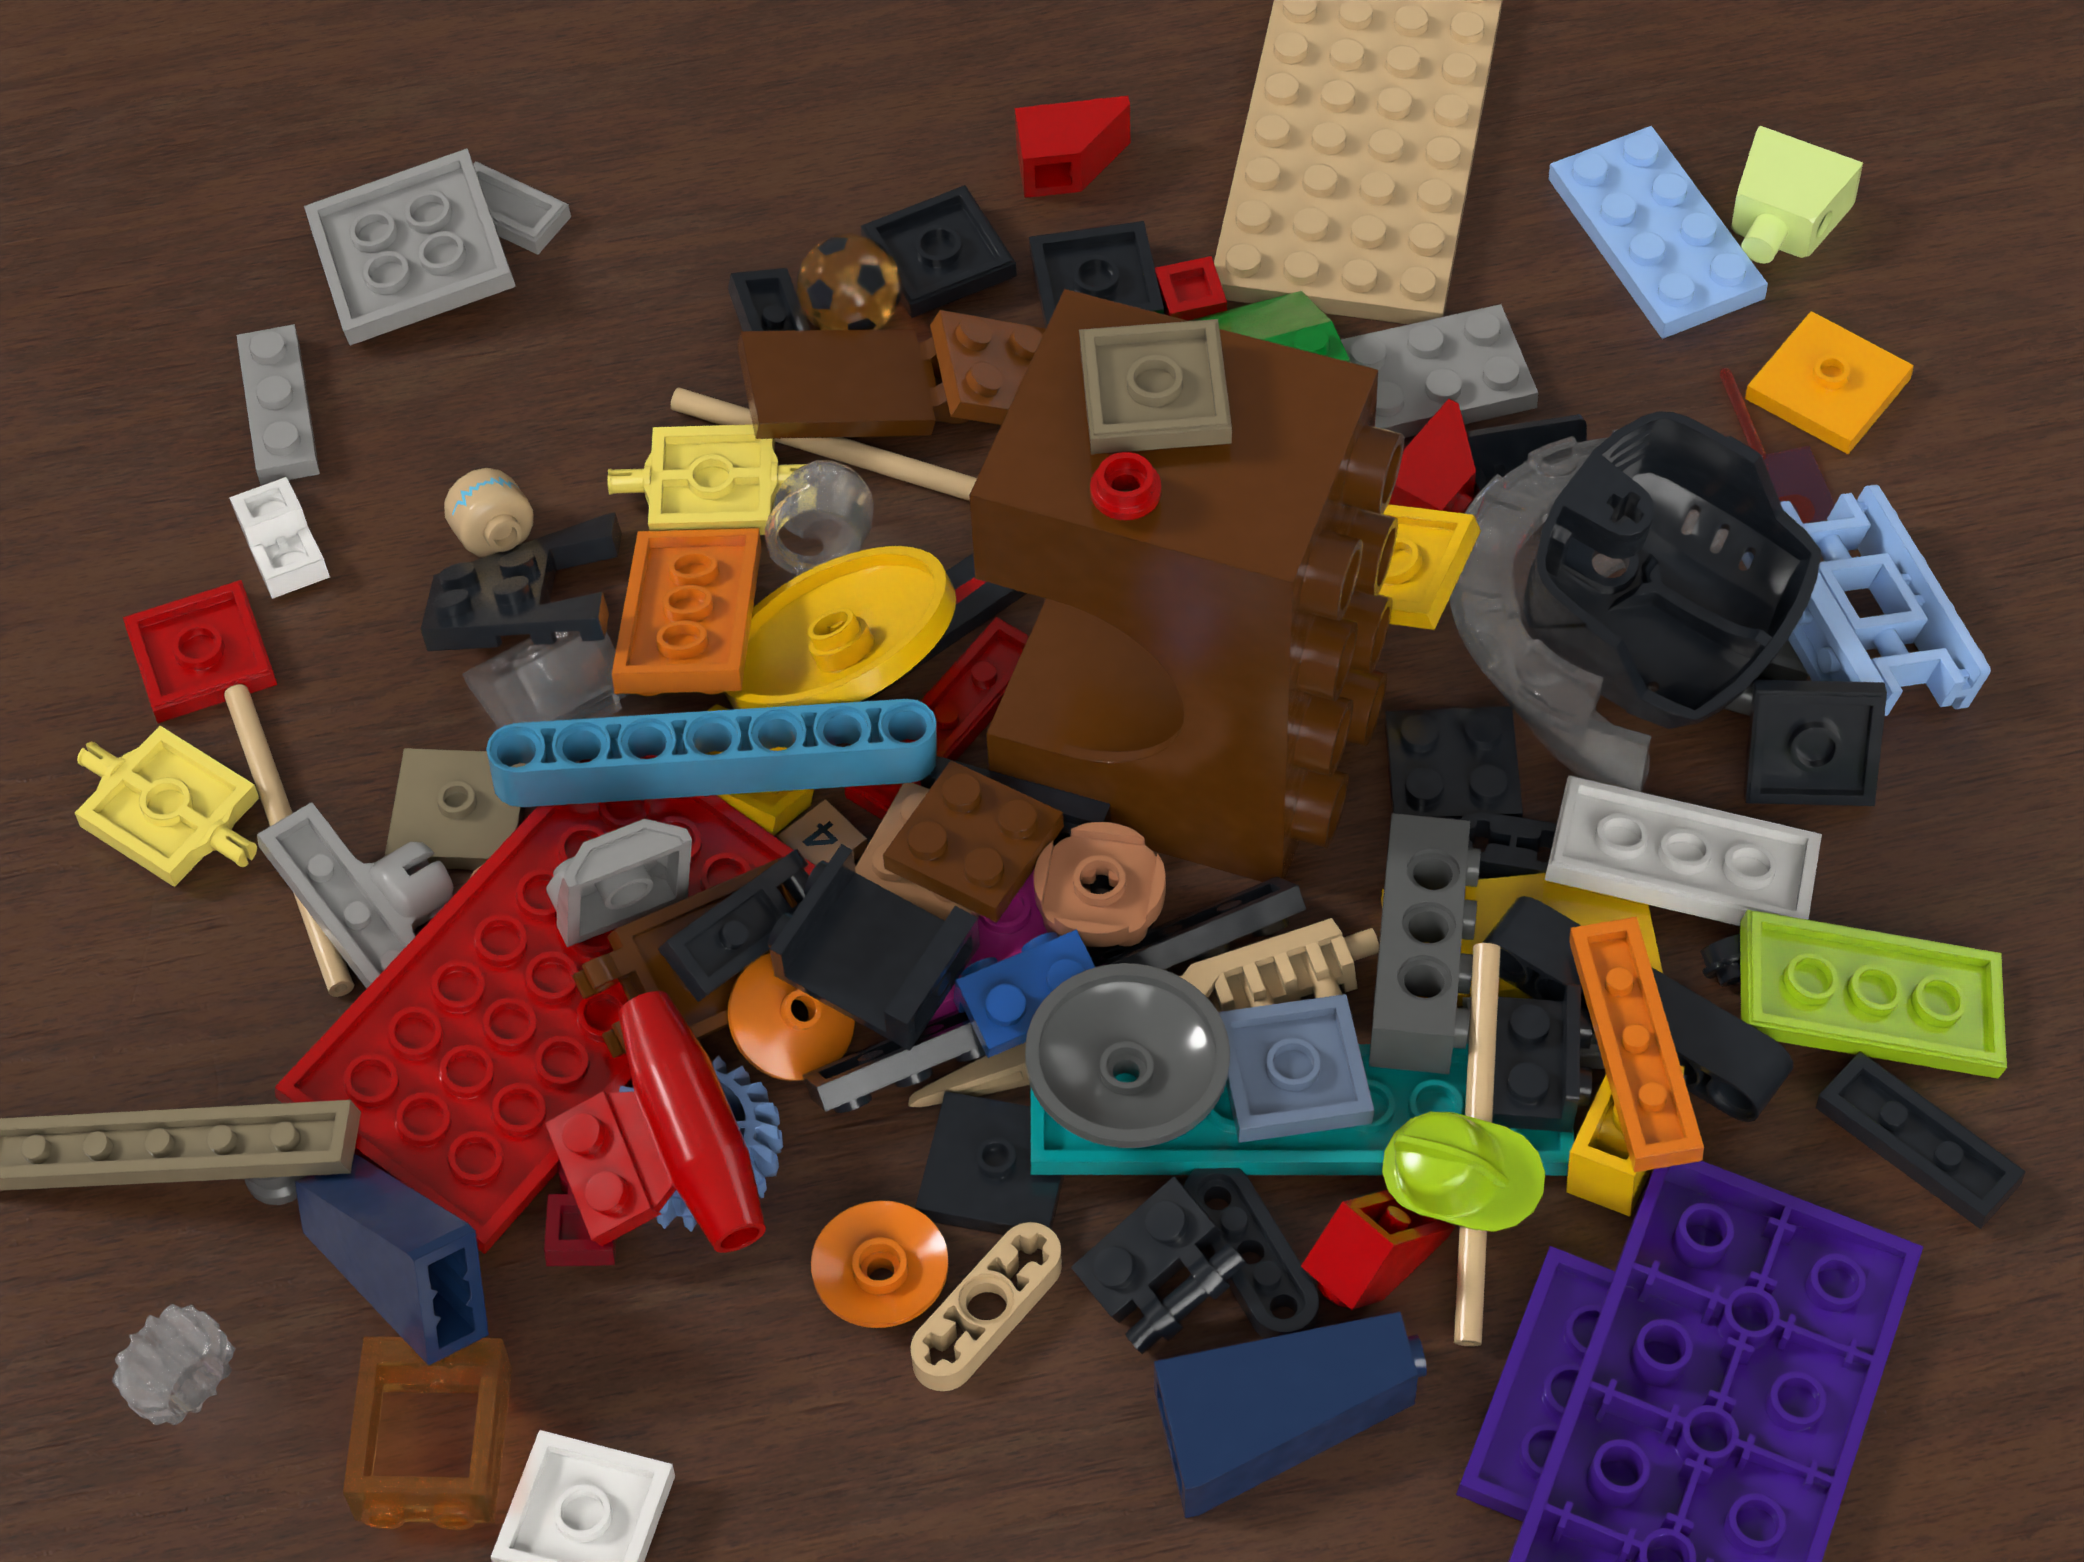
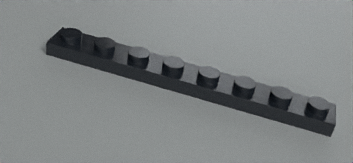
[802,877,1306,1113]

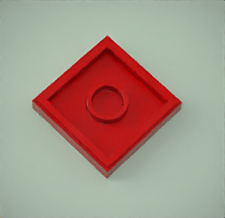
[123,580,277,724]

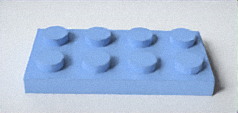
[1549,126,1768,339]

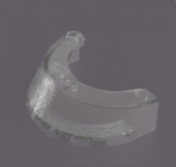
[1449,429,1728,792]

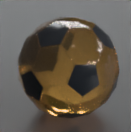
[796,233,901,330]

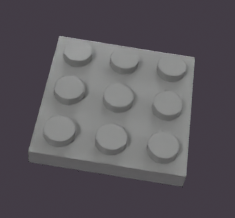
[304,149,516,346]

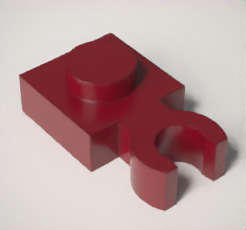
[544,1162,616,1266]

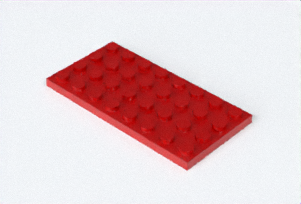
[274,755,815,1254]

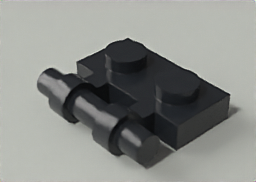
[1071,1176,1247,1354]

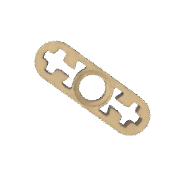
[911,1222,1062,1391]

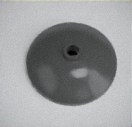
[1025,963,1230,1148]

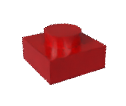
[1155,256,1227,321]

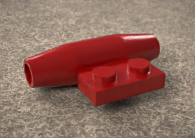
[545,991,766,1253]

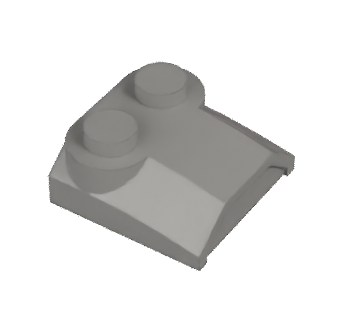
[546,819,692,947]

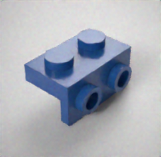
[953,929,1095,1058]

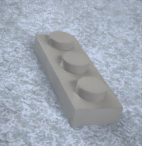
[236,324,320,485]

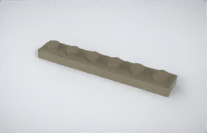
[0,1100,361,1191]

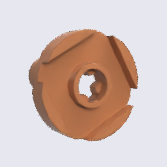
[1034,822,1166,947]

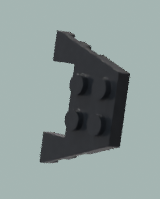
[420,512,622,651]

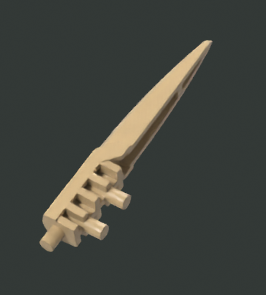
[908,918,1379,1107]

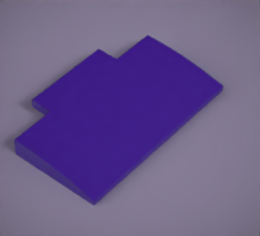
[1456,1161,1923,1562]

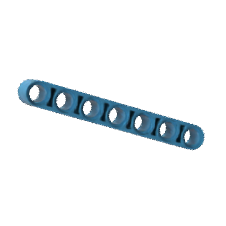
[486,699,937,807]

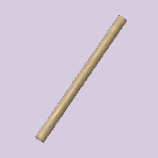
[671,387,977,501]
[224,684,354,997]
[1454,943,1500,1346]

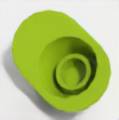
[1382,1111,1545,1232]

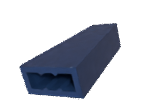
[295,1153,489,1366]
[1154,1312,1427,1518]

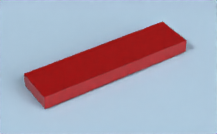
[844,617,1029,820]

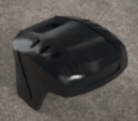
[1521,411,1821,729]

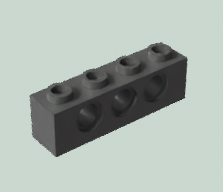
[1369,813,1481,1074]

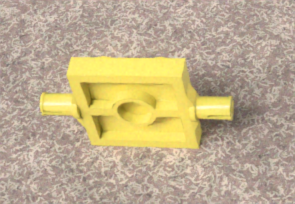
[608,424,816,535]
[75,726,259,887]

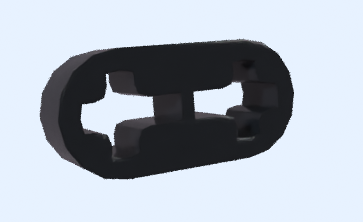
[1460,812,1557,879]

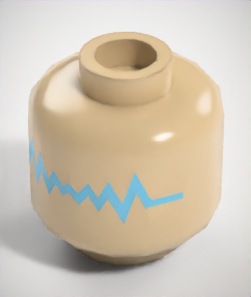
[444,468,533,558]

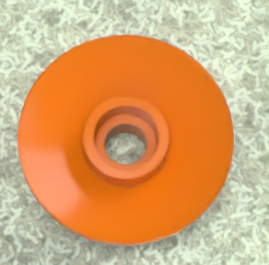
[727,953,855,1081]
[811,1201,949,1328]

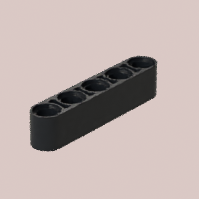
[1482,896,1794,1122]

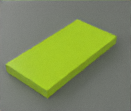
[1740,909,2007,1079]

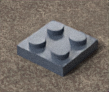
[1218,994,1374,1143]

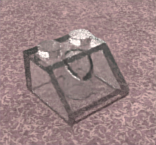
[462,631,629,728]

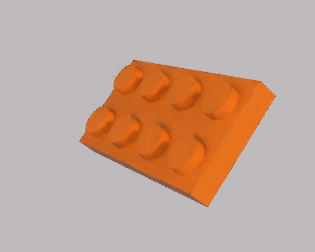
[612,528,761,696]

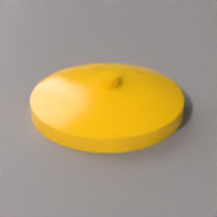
[724,546,956,709]

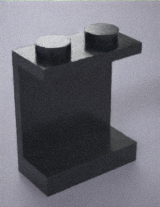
[768,844,980,1051]

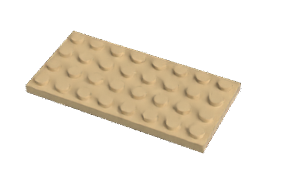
[1214,0,1503,324]

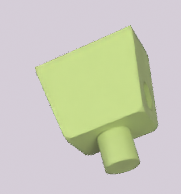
[1731,126,1863,264]

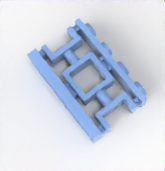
[1742,485,1991,716]

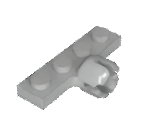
[257,802,454,989]

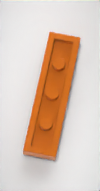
[1569,917,1704,1173]

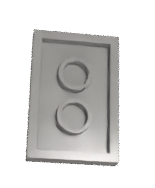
[1341,304,1538,438]

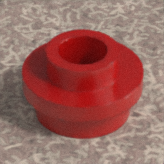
[1090,452,1161,520]

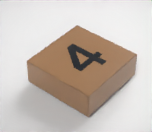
[777,799,868,866]

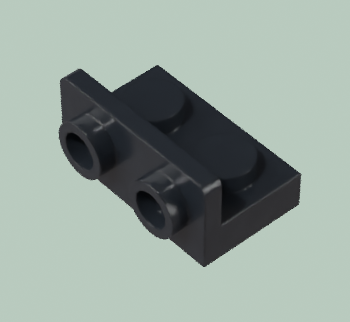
[1492,983,1592,1133]

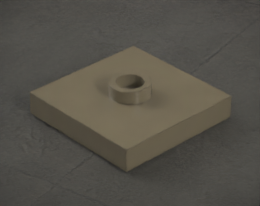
[1079,319,1232,454]
[385,748,526,870]

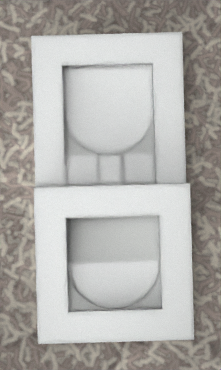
[229,477,330,599]

